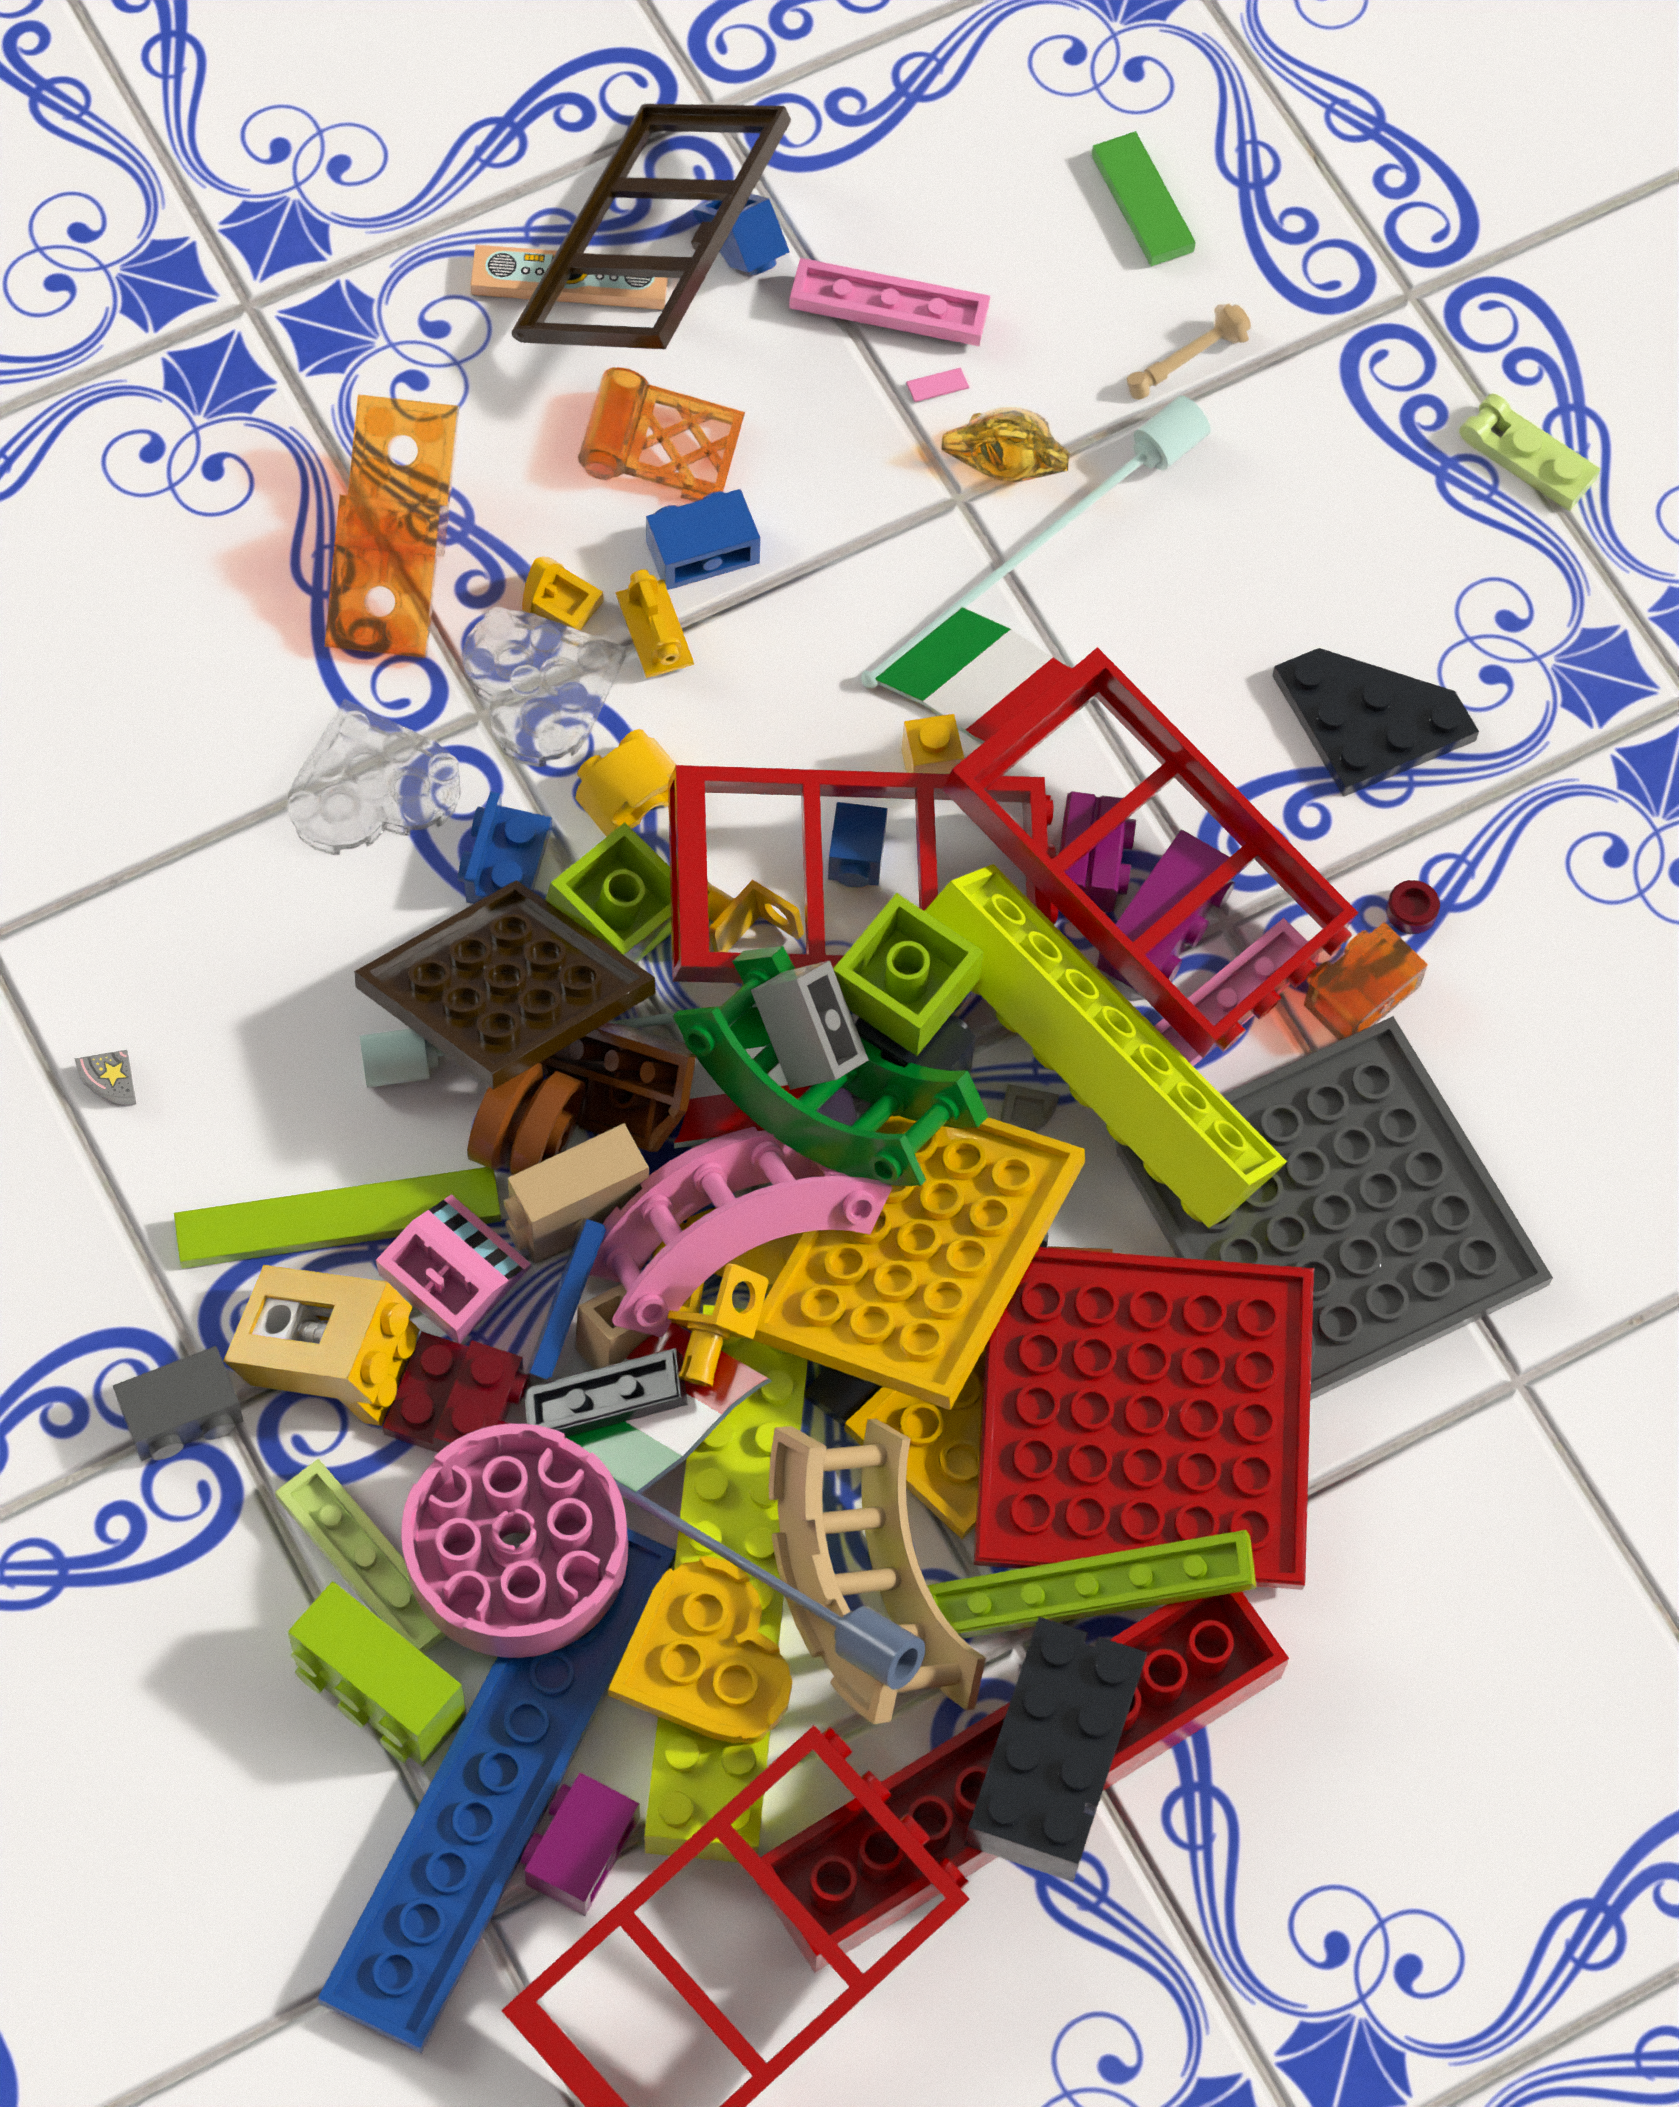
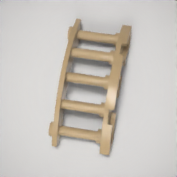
[769,1419,986,1724]

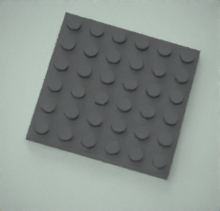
[1116,1016,1553,1400]

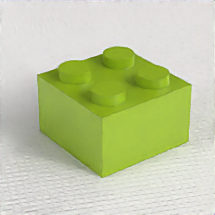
[545,822,671,964]
[833,893,984,1056]

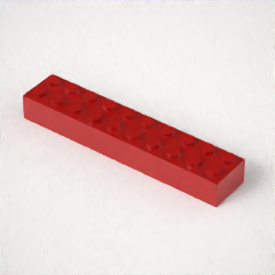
[755,1592,1289,1973]

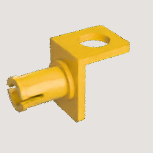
[708,879,804,952]
[667,1264,768,1387]

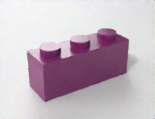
[1096,829,1235,992]

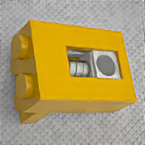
[223,1265,420,1426]

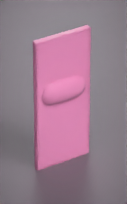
[906,367,969,402]

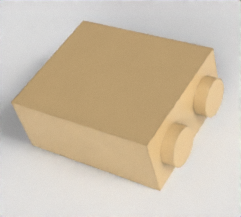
[503,1124,649,1263]

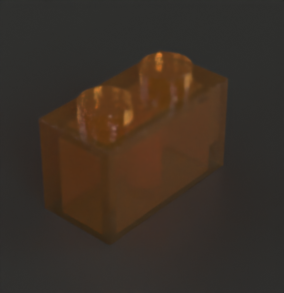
[1303,922,1428,1041]

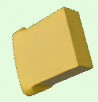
[522,556,604,638]

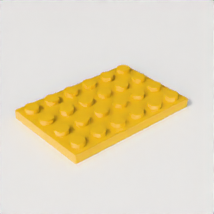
[751,1116,1085,1410]

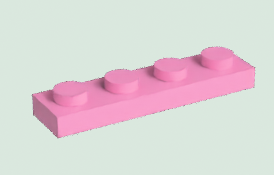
[789,258,990,346]
[1154,918,1319,1066]

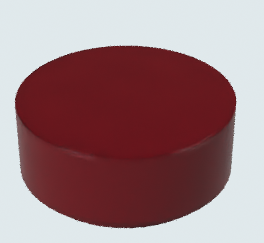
[1386,880,1440,934]

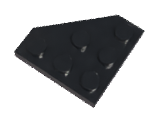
[1272,648,1479,797]

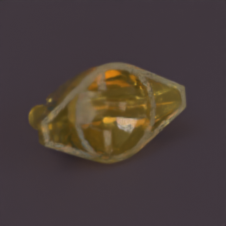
[941,407,1070,482]

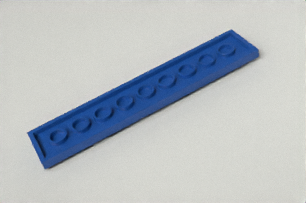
[317,1528,676,2053]

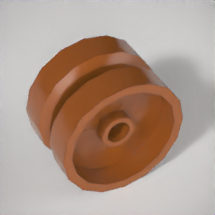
[467,1063,585,1176]

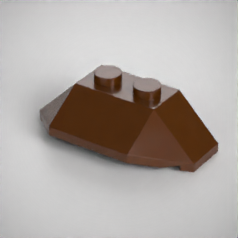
[539,1022,697,1152]

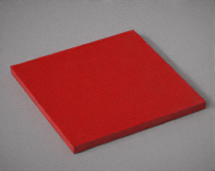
[973,1247,1314,1590]

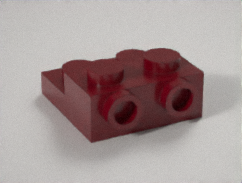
[383,1331,530,1453]

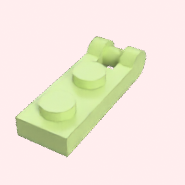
[1459,393,1601,512]

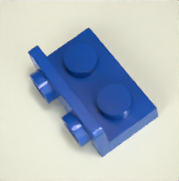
[458,791,552,904]

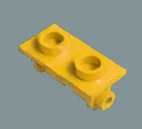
[615,569,694,678]

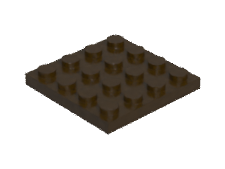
[354,880,656,1090]

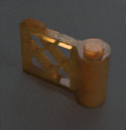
[578,367,745,502]

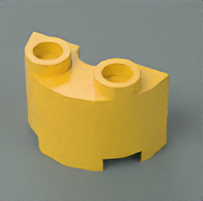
[575,729,676,837]

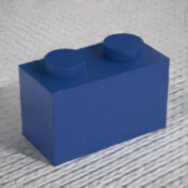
[646,488,761,590]

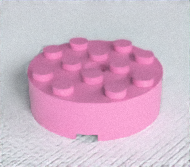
[401,1423,628,1658]

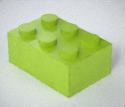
[287,1581,466,1768]

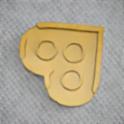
[608,1556,793,1744]

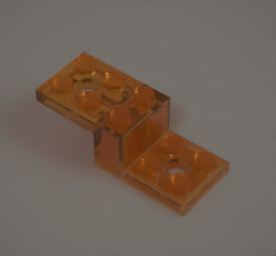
[324,394,460,658]

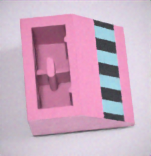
[376,1194,532,1344]

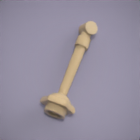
[1127,303,1251,400]

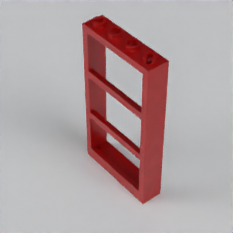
[942,647,1359,1058]
[668,765,1058,983]
[501,1725,970,2107]

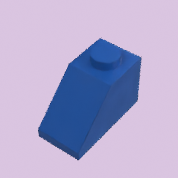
[692,194,790,275]

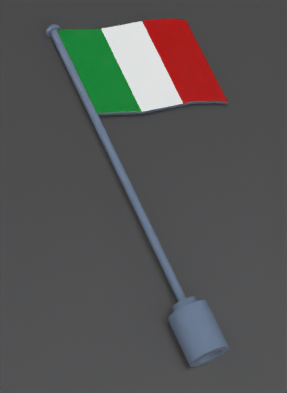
[565,1322,925,1690]

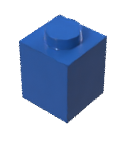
[828,802,888,888]

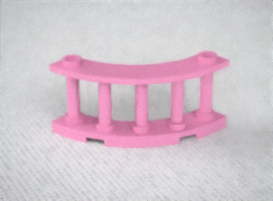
[589,1127,892,1338]

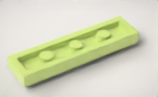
[275,1458,446,1654]

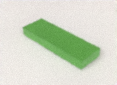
[1091,131,1196,267]

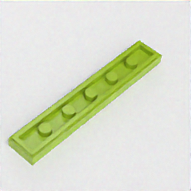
[174,1167,501,1269]
[927,1530,1257,1639]

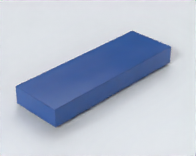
[527,1218,606,1380]

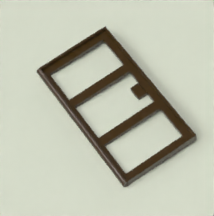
[511,104,792,350]

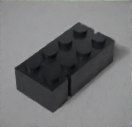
[964,1617,1147,1882]

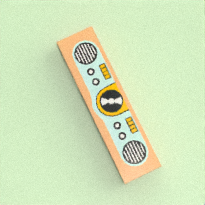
[470,245,668,310]

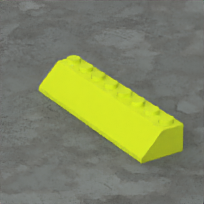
[925,864,1287,1228]

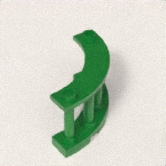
[672,946,988,1186]

